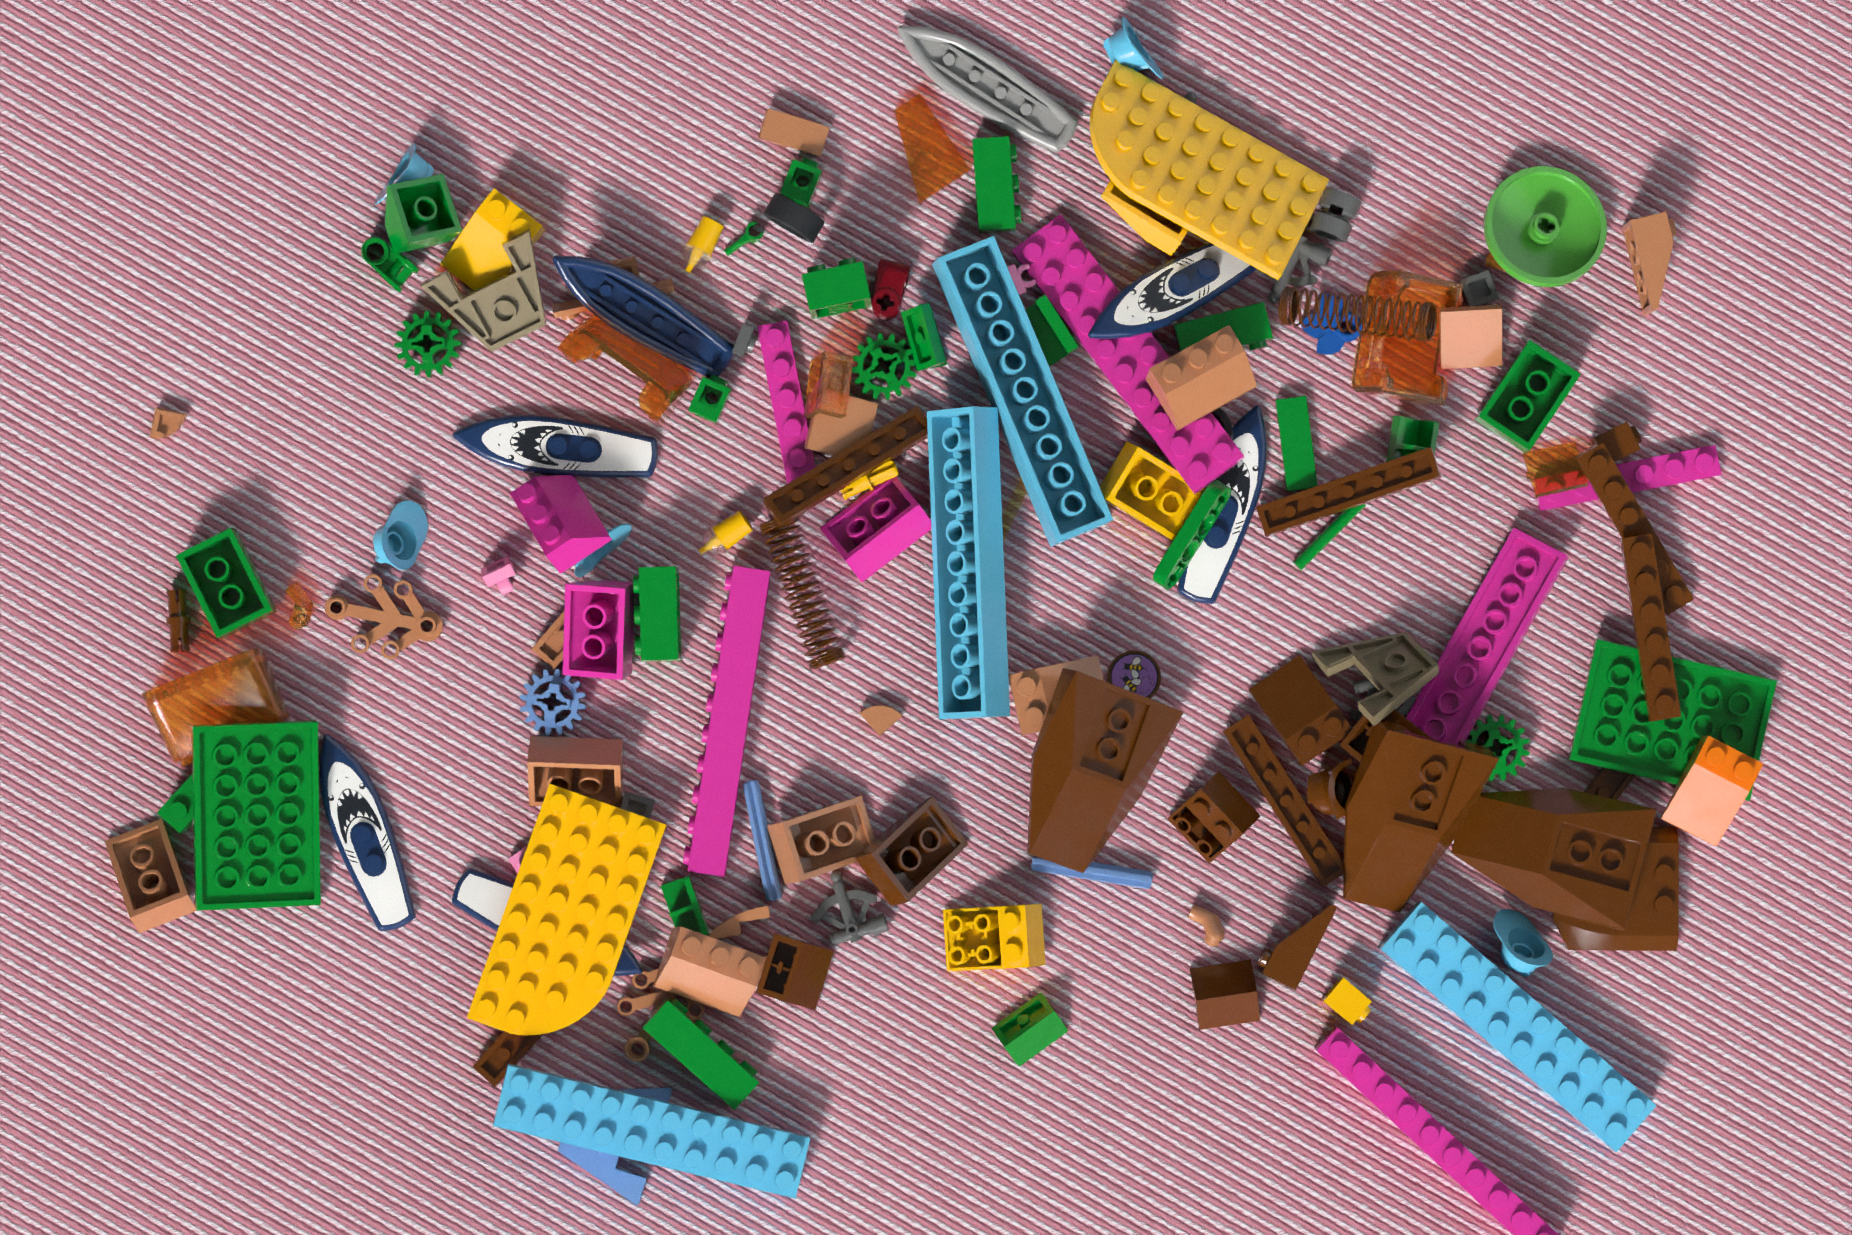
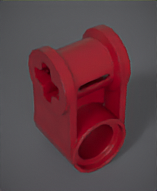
[872,258,911,321]

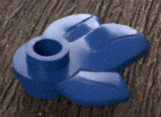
[1300,293,1362,355]

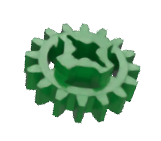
[394,311,462,378]
[851,333,916,400]
[1465,715,1530,781]

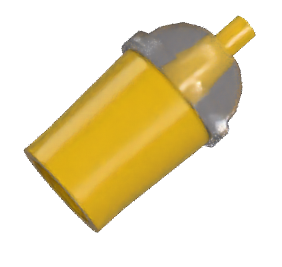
[683,216,724,273]
[698,510,753,555]

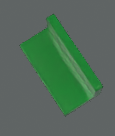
[1025,295,1078,367]
[901,303,947,371]
[991,993,1068,1066]

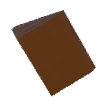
[1190,959,1260,1030]

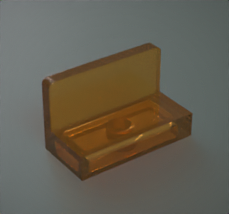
[804,350,853,419]

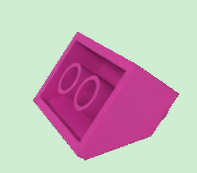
[510,475,612,574]
[820,477,931,582]
[563,580,634,680]

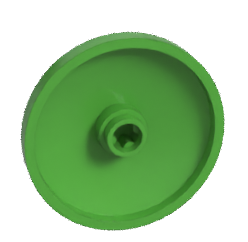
[1484,166,1607,287]

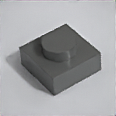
[1459,270,1499,306]
[732,323,758,358]
[621,792,655,819]

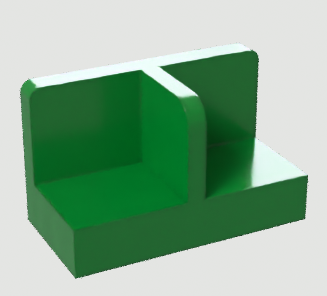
[1386,416,1439,482]
[661,876,710,935]

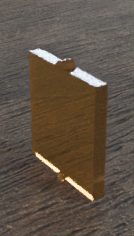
[1523,441,1588,498]

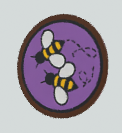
[1107,650,1161,699]

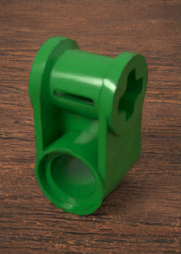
[361,237,419,293]

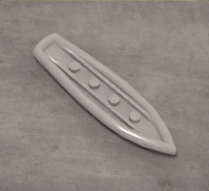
[897,26,1078,153]

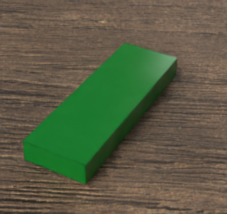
[1275,396,1318,492]

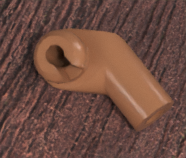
[1187,904,1225,947]

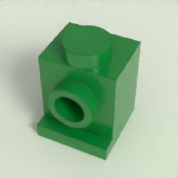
[780,157,822,208]
[688,375,732,425]

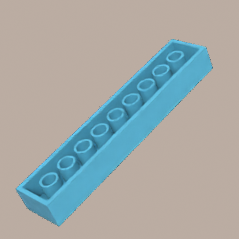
[932,236,1113,547]
[927,406,1010,719]
[1378,901,1657,1152]
[493,1063,810,1199]

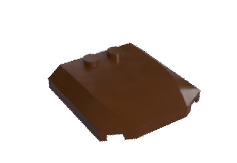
[1552,827,1679,951]

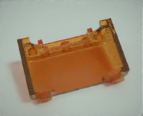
[1352,270,1463,405]
[558,314,692,427]
[142,648,290,767]

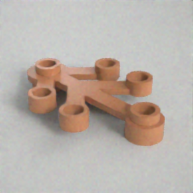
[325,574,443,659]
[617,969,705,1062]

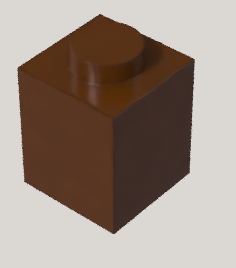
[1590,422,1642,462]

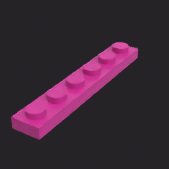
[757,321,816,484]
[1533,445,1722,511]

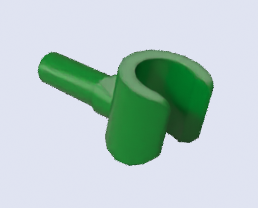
[724,222,764,256]

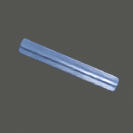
[743,780,782,901]
[1031,855,1153,889]

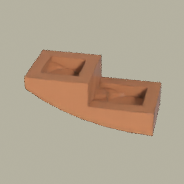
[758,109,830,157]
[710,905,771,939]

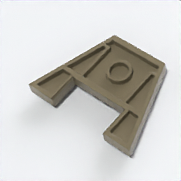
[420,229,546,352]
[1312,632,1439,726]

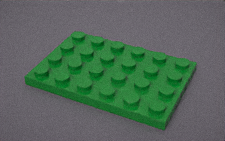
[1568,639,1777,801]
[192,720,321,911]

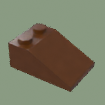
[1248,655,1352,766]
[855,796,968,906]
[1256,903,1337,991]

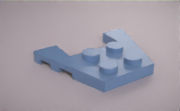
[558,1087,673,1205]

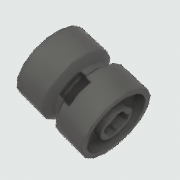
[1309,188,1362,243]

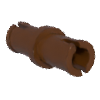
[166,589,191,653]

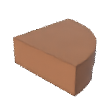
[150,407,187,439]
[859,706,902,736]

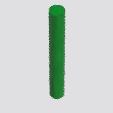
[1293,504,1366,570]

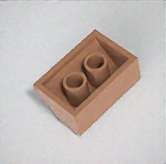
[1146,325,1257,431]
[527,736,623,808]
[653,926,767,1017]

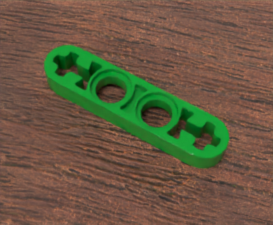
[1153,480,1231,590]

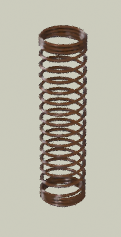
[1278,286,1437,342]
[759,517,846,670]

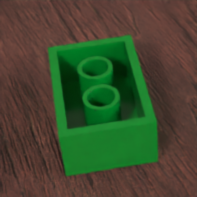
[802,258,872,320]
[1474,340,1581,454]
[176,528,277,639]
[633,566,682,662]

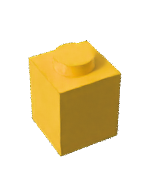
[1322,977,1372,1025]

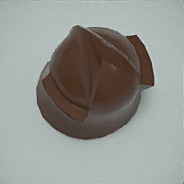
[1307,758,1358,820]

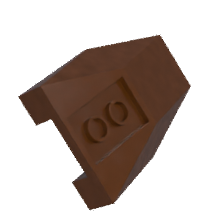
[1027,668,1184,873]
[1343,720,1499,913]
[1451,788,1657,932]

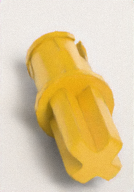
[840,460,899,500]

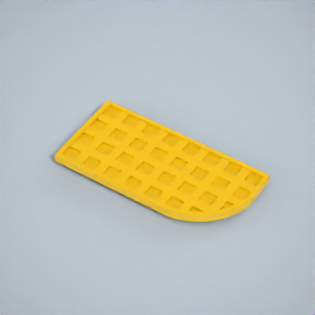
[1090,60,1329,280]
[467,784,667,1035]

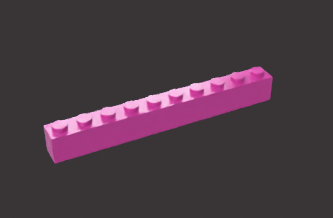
[683,566,771,877]
[1314,1026,1558,1235]

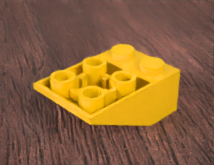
[943,903,1046,971]

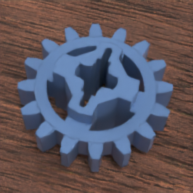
[519,669,587,735]

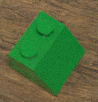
[385,174,462,254]

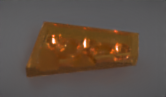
[894,94,970,205]

